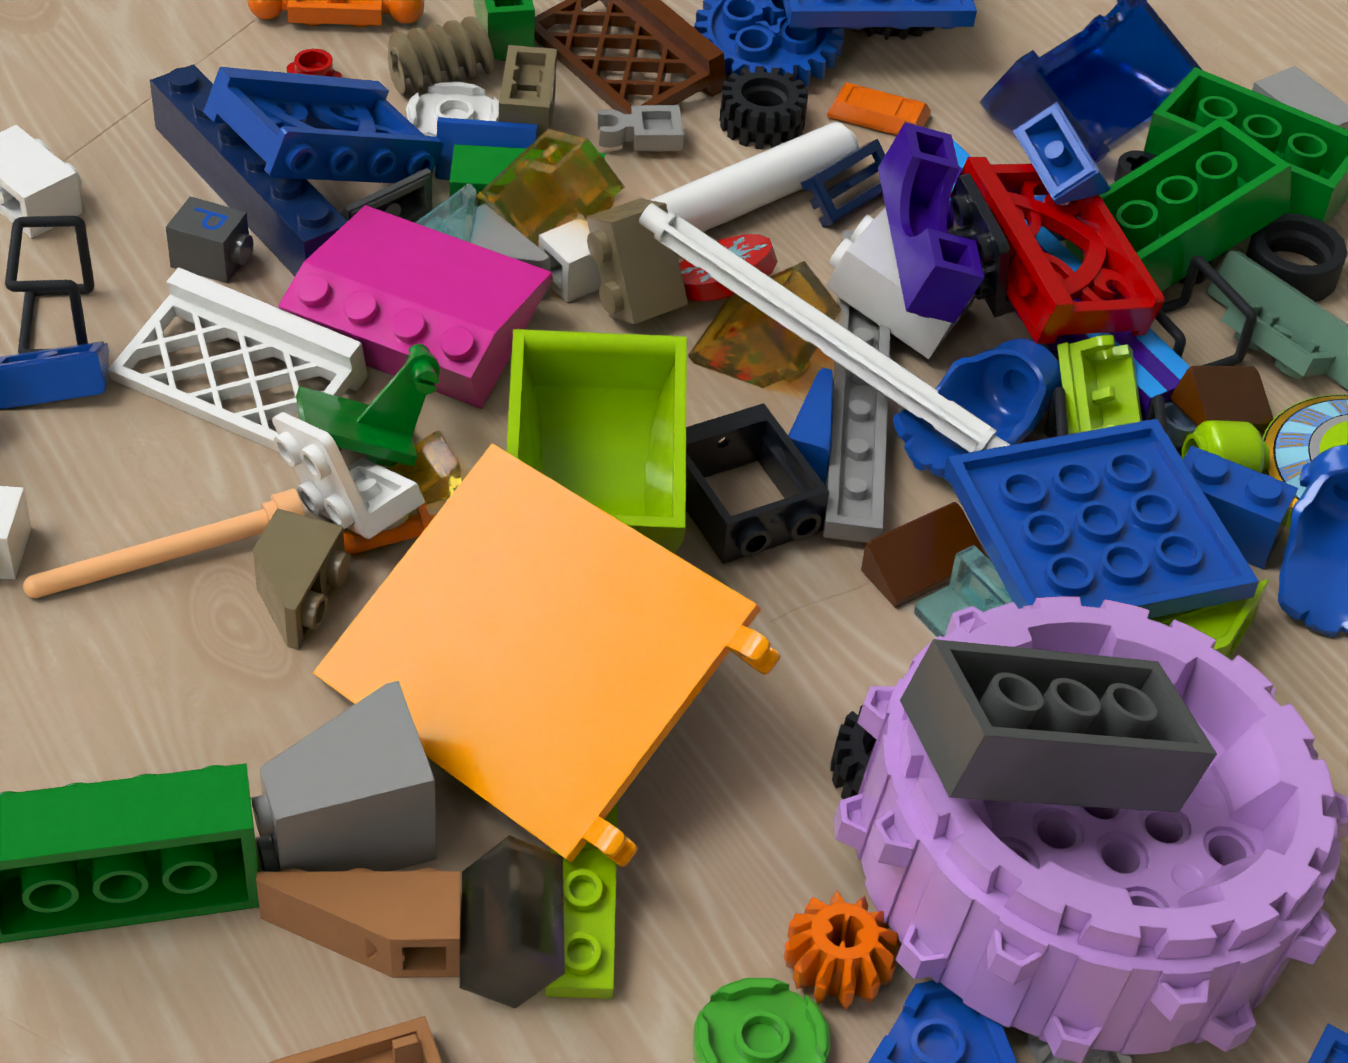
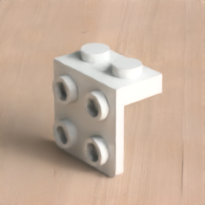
[272,412,425,539]

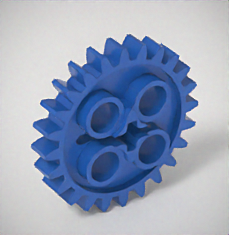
[694,0,845,88]

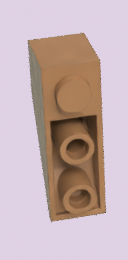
[256,868,461,978]

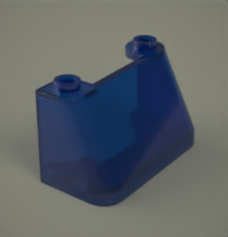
[979,0,1202,164]

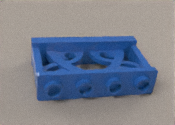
[203,67,444,183]

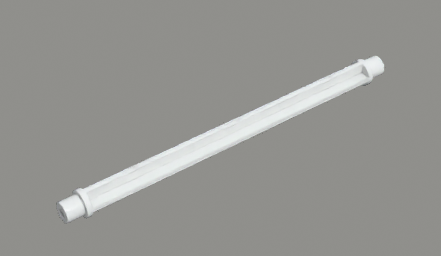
[639,203,1010,453]

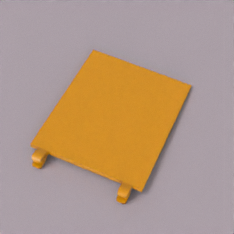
[313,443,781,867]

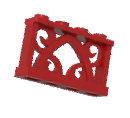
[950,157,1165,344]

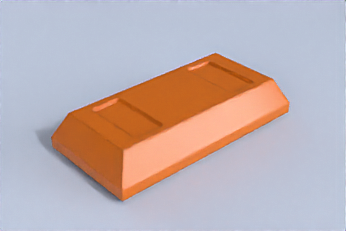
[827,82,931,136]

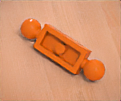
[247,0,425,27]

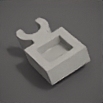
[597,105,684,153]

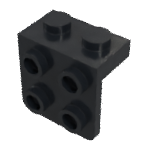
[949,173,1016,318]

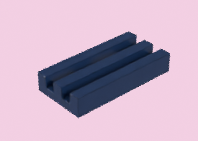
[801,139,885,227]

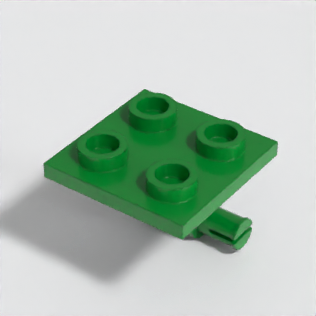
[296,344,440,467]

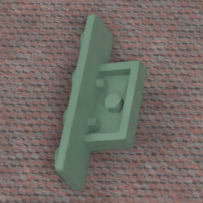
[1207,251,1348,390]

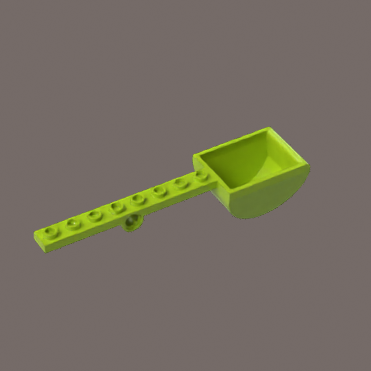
[506,329,687,999]

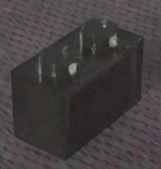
[459,835,565,1008]

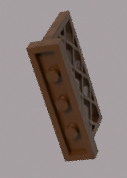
[534,0,726,114]

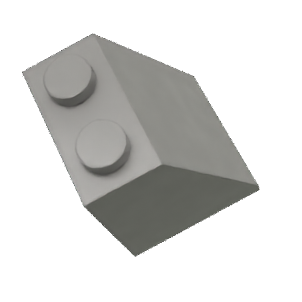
[251,681,437,872]

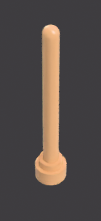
[23,488,305,598]

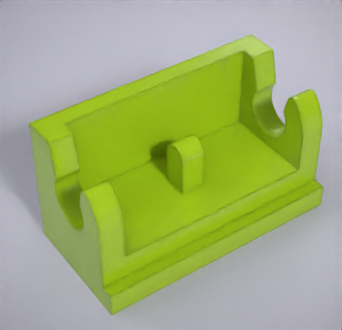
[1057,335,1143,435]

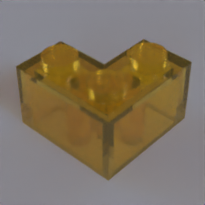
[475,129,625,246]

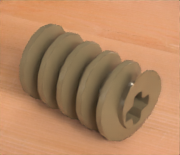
[388,16,495,94]

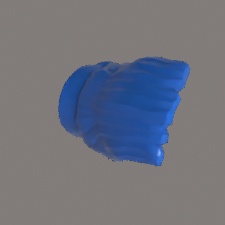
[893,338,1062,484]
[1278,445,1348,637]

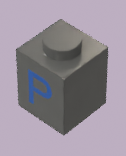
[166,196,254,283]

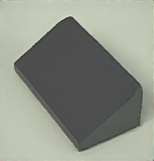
[340,168,432,222]

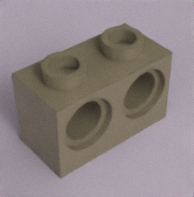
[499,45,557,150]

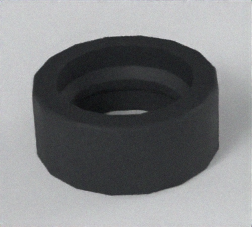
[1246,214,1348,302]

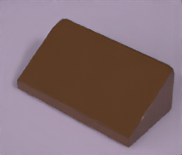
[1170,366,1274,430]
[861,502,988,608]

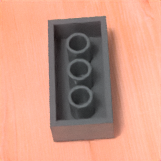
[900,639,1217,813]

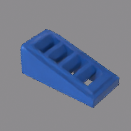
[788,367,834,485]

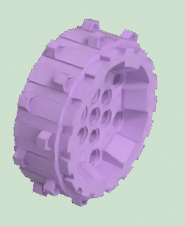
[834,596,1348,1063]

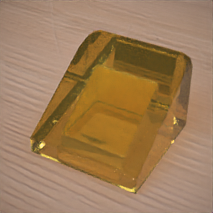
[387,431,461,505]

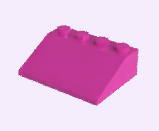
[278,205,553,409]

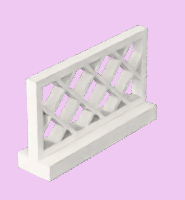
[108,267,368,452]

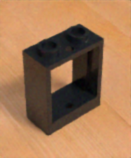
[686,403,829,564]

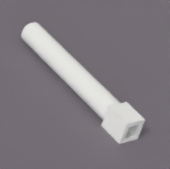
[539,122,859,303]

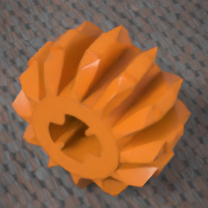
[784,890,899,1010]

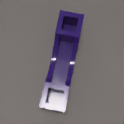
[878,122,984,324]

